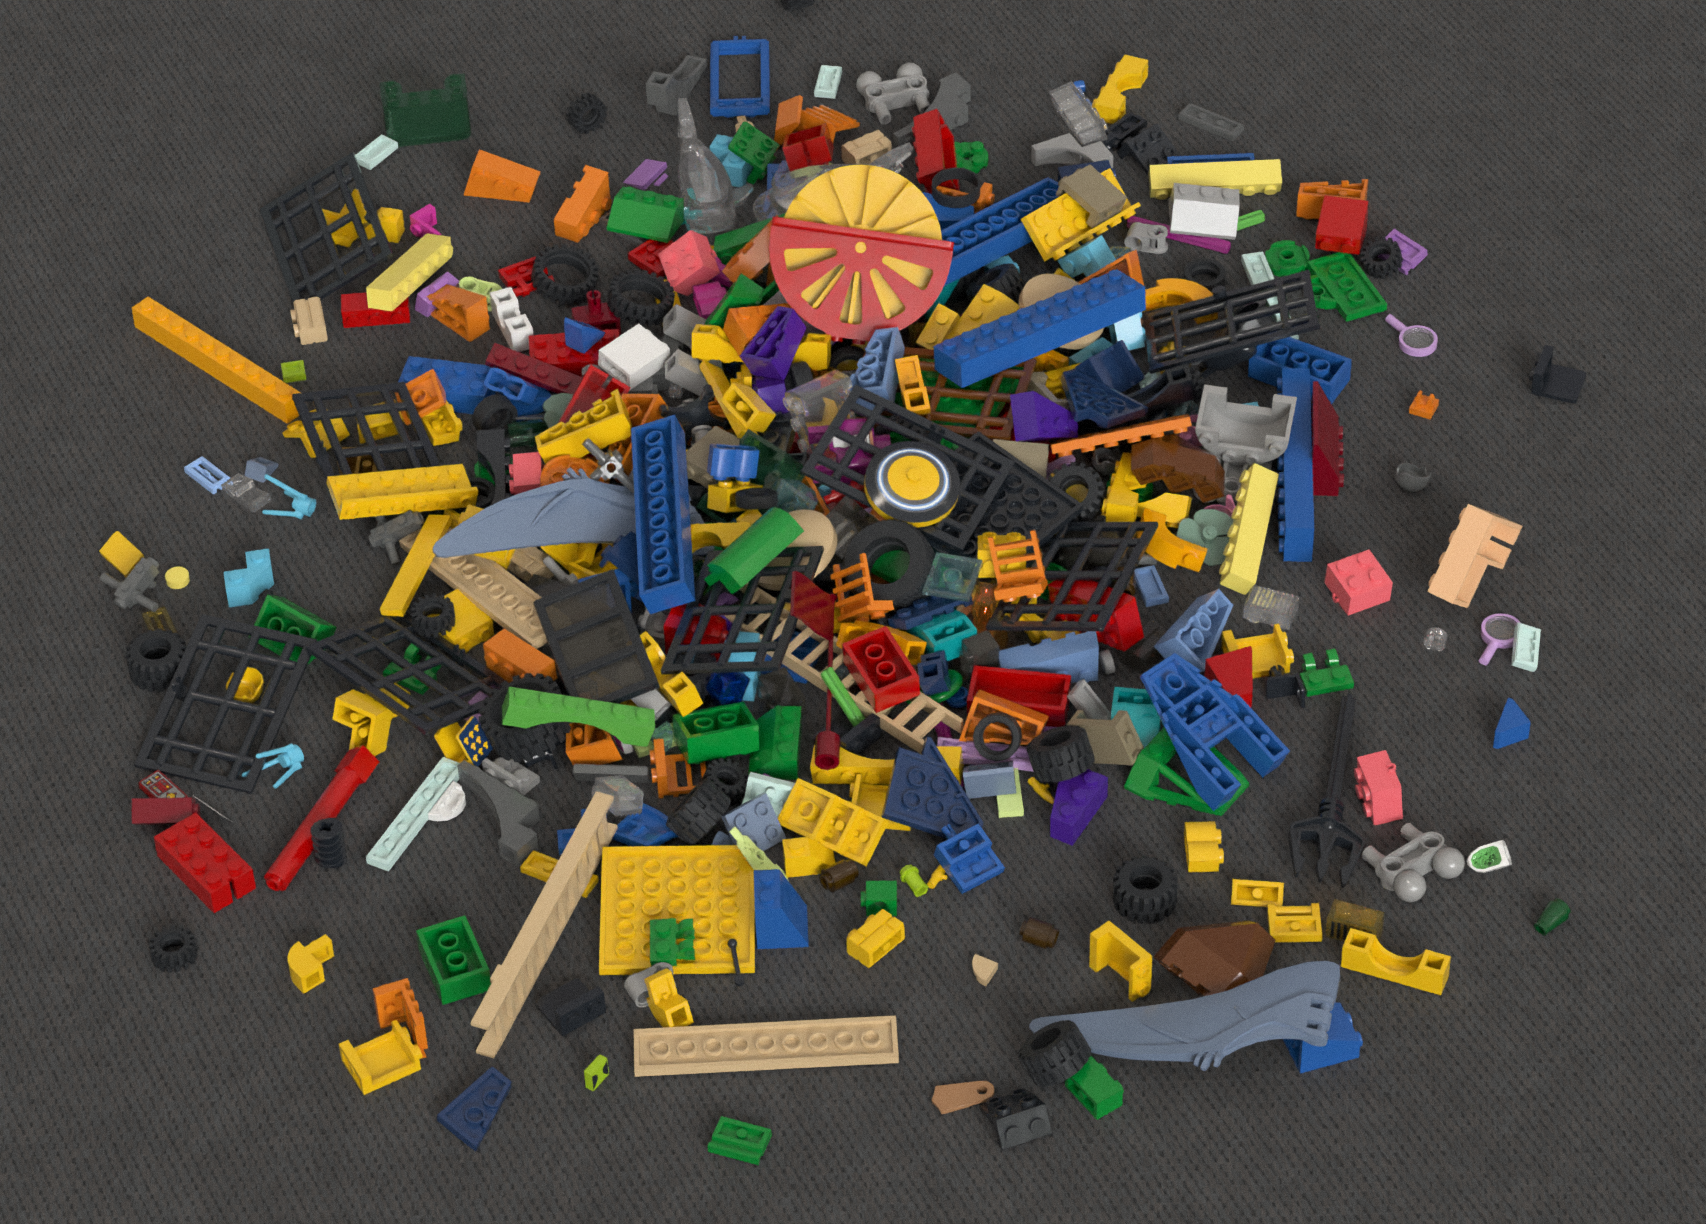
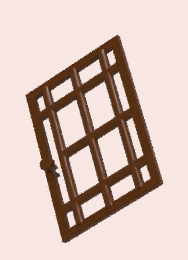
[846,347,1037,441]

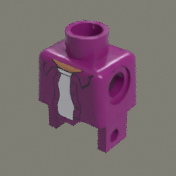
[808,418,891,485]

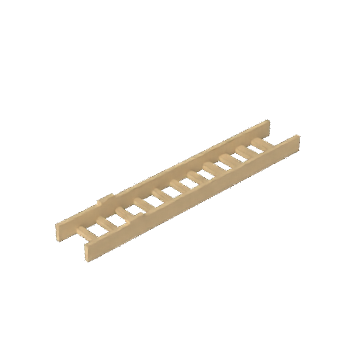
[715,582,964,754]
[471,791,618,1058]

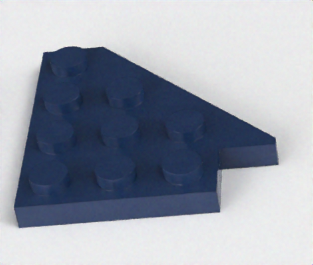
[1061,368,1148,429]
[881,736,983,839]

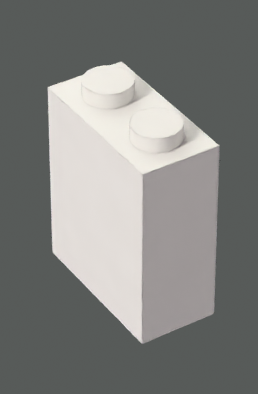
[598,324,670,391]

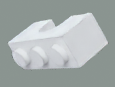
[490,287,533,352]

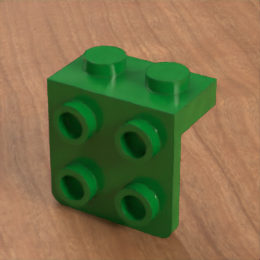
[728,121,780,184]

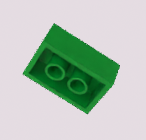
[673,702,759,764]
[416,915,491,1005]

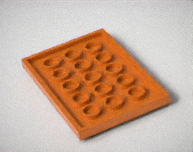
[1051,414,1192,457]

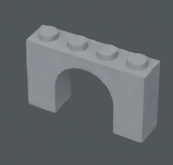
[663,304,723,400]

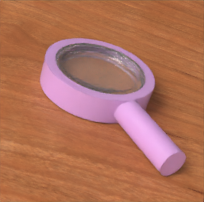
[1385,314,1438,357]
[1479,613,1520,665]

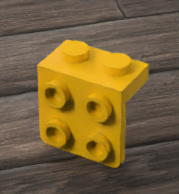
[322,189,367,247]
[282,409,350,458]
[978,532,1026,578]
[540,543,599,571]

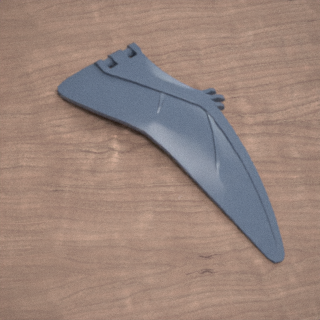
[432,467,715,558]
[1029,961,1340,1071]

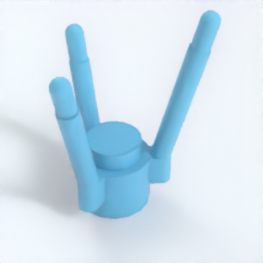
[262,474,316,519]
[242,743,304,789]

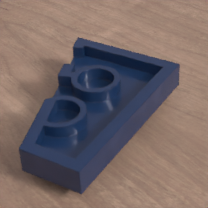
[888,589,973,630]
[437,1066,512,1151]

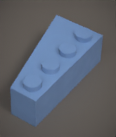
[841,327,905,414]
[1154,589,1233,673]
[998,631,1099,683]

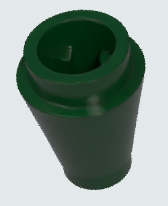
[1534,898,1571,936]

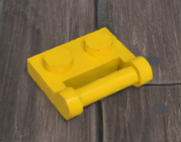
[1267,903,1322,942]

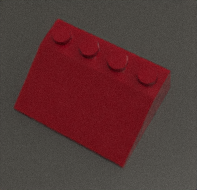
[1311,381,1344,496]

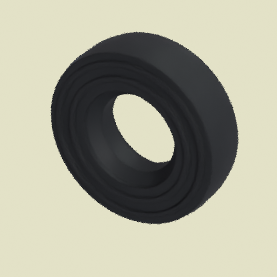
[735,488,778,510]

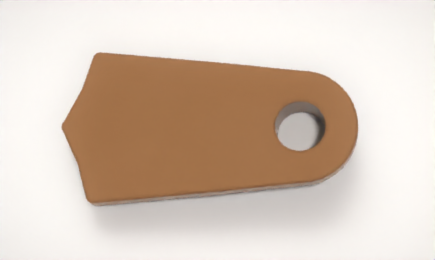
[932,1081,995,1114]

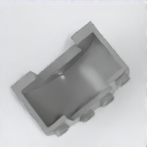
[1195,385,1297,466]

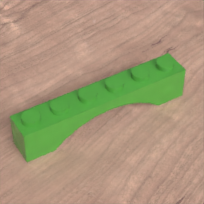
[502,687,655,747]

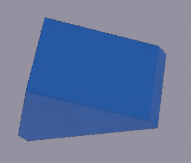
[564,317,605,354]
[1493,698,1530,749]

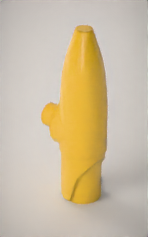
[1028,777,1054,804]
[927,865,947,889]

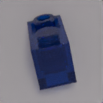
[706,672,750,707]

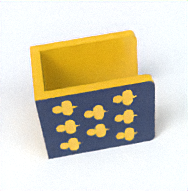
[434,716,493,767]

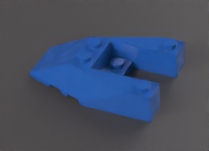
[1140,653,1290,811]

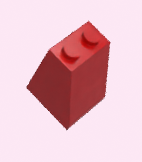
[1315,195,1368,255]
[663,603,729,662]
[1205,646,1253,709]

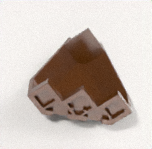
[1131,434,1225,503]
[1153,920,1276,997]

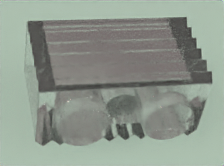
[1243,585,1299,630]
[592,775,644,817]

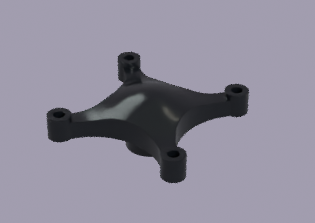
[659,384,732,449]

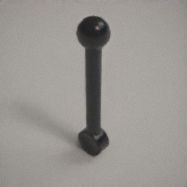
[727,938,744,986]

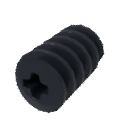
[310,818,347,868]

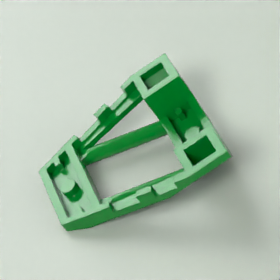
[1124,728,1249,816]

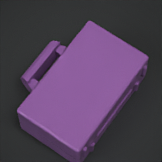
[623,159,668,190]
[415,272,459,317]

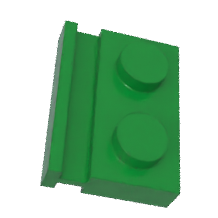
[708,1116,772,1165]

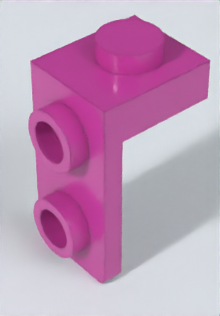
[410,204,441,238]

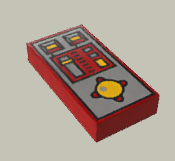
[138,770,188,798]

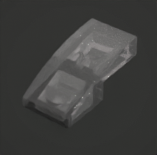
[221,473,272,513]

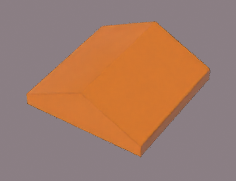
[774,95,803,149]
[395,369,446,426]

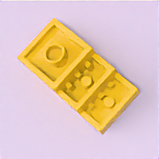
[778,778,889,867]

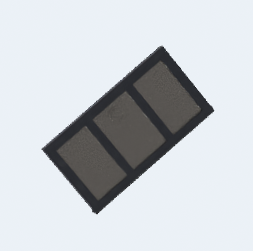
[533,569,660,704]

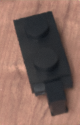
[1098,112,1147,151]

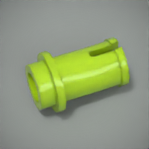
[900,865,929,897]

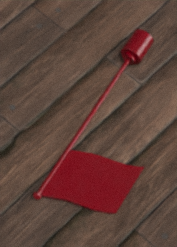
[790,571,840,770]

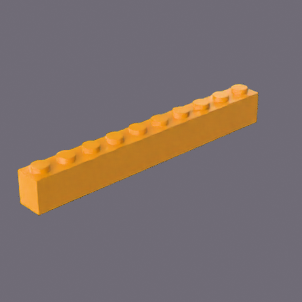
[132,297,301,424]

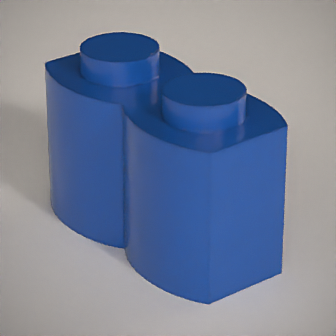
[484,368,539,405]
[707,444,759,482]

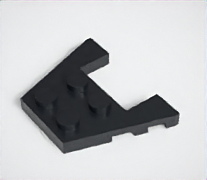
[750,398,825,475]

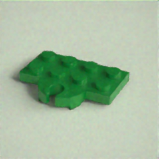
[1304,252,1387,322]

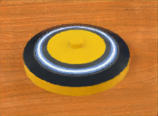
[864,441,960,528]

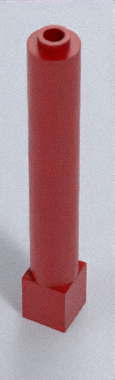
[264,745,379,891]

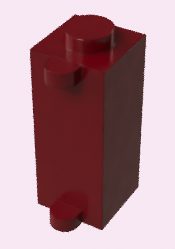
[132,797,200,825]

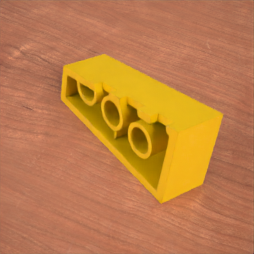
[535,389,632,465]

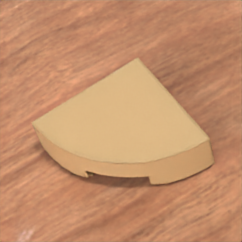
[972,954,998,986]

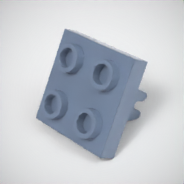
[722,793,786,851]

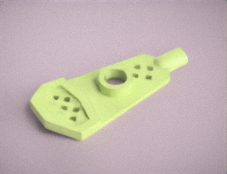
[729,827,789,881]

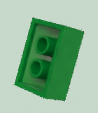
[607,187,684,243]
[704,273,763,329]
[249,594,337,664]
[748,706,802,780]

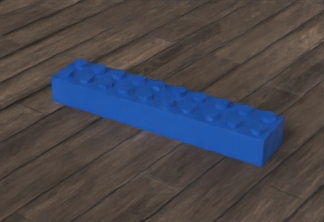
[941,177,1059,286]
[933,269,1146,388]
[1277,368,1314,562]
[631,415,695,614]

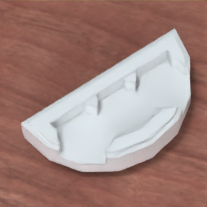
[428,781,466,822]

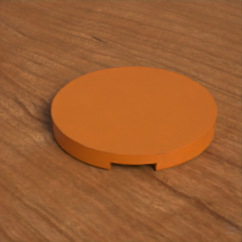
[540,455,610,487]

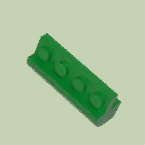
[704,507,804,594]

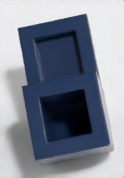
[917,650,951,696]

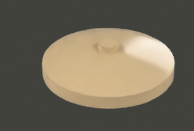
[1019,274,1104,349]
[758,510,837,591]

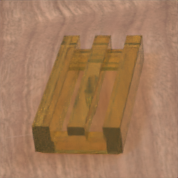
[142,607,177,633]

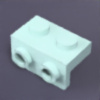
[742,772,795,818]

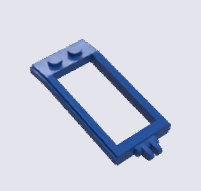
[710,36,770,118]

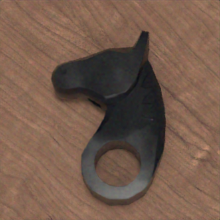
[1190,299,1277,379]

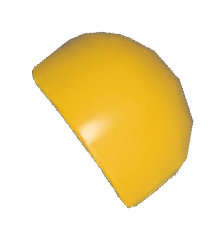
[226,667,264,703]

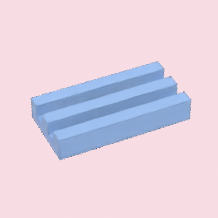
[184,456,231,495]

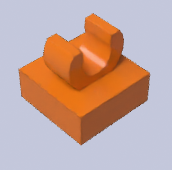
[1409,390,1439,420]

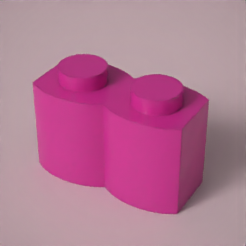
[692,281,726,319]

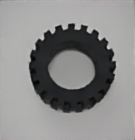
[479,673,573,762]

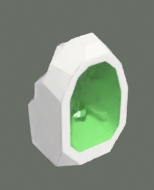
[1467,840,1512,873]

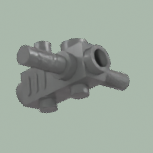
[582,438,634,493]
[368,510,424,567]
[100,556,159,612]

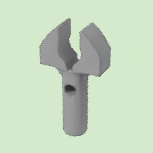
[543,556,578,590]

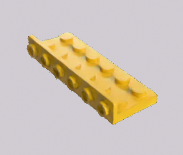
[1021,168,1141,261]
[326,464,478,520]

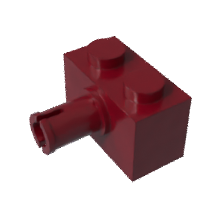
[571,290,621,335]

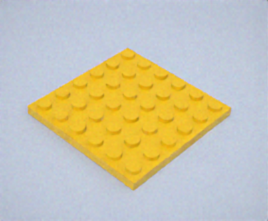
[599,845,755,975]

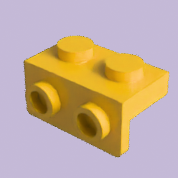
[420,400,462,446]

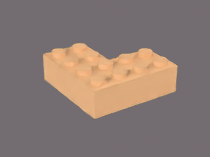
[1428,504,1523,608]

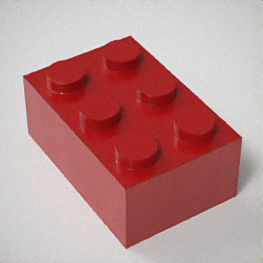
[842,626,920,713]

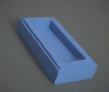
[1134,565,1169,607]

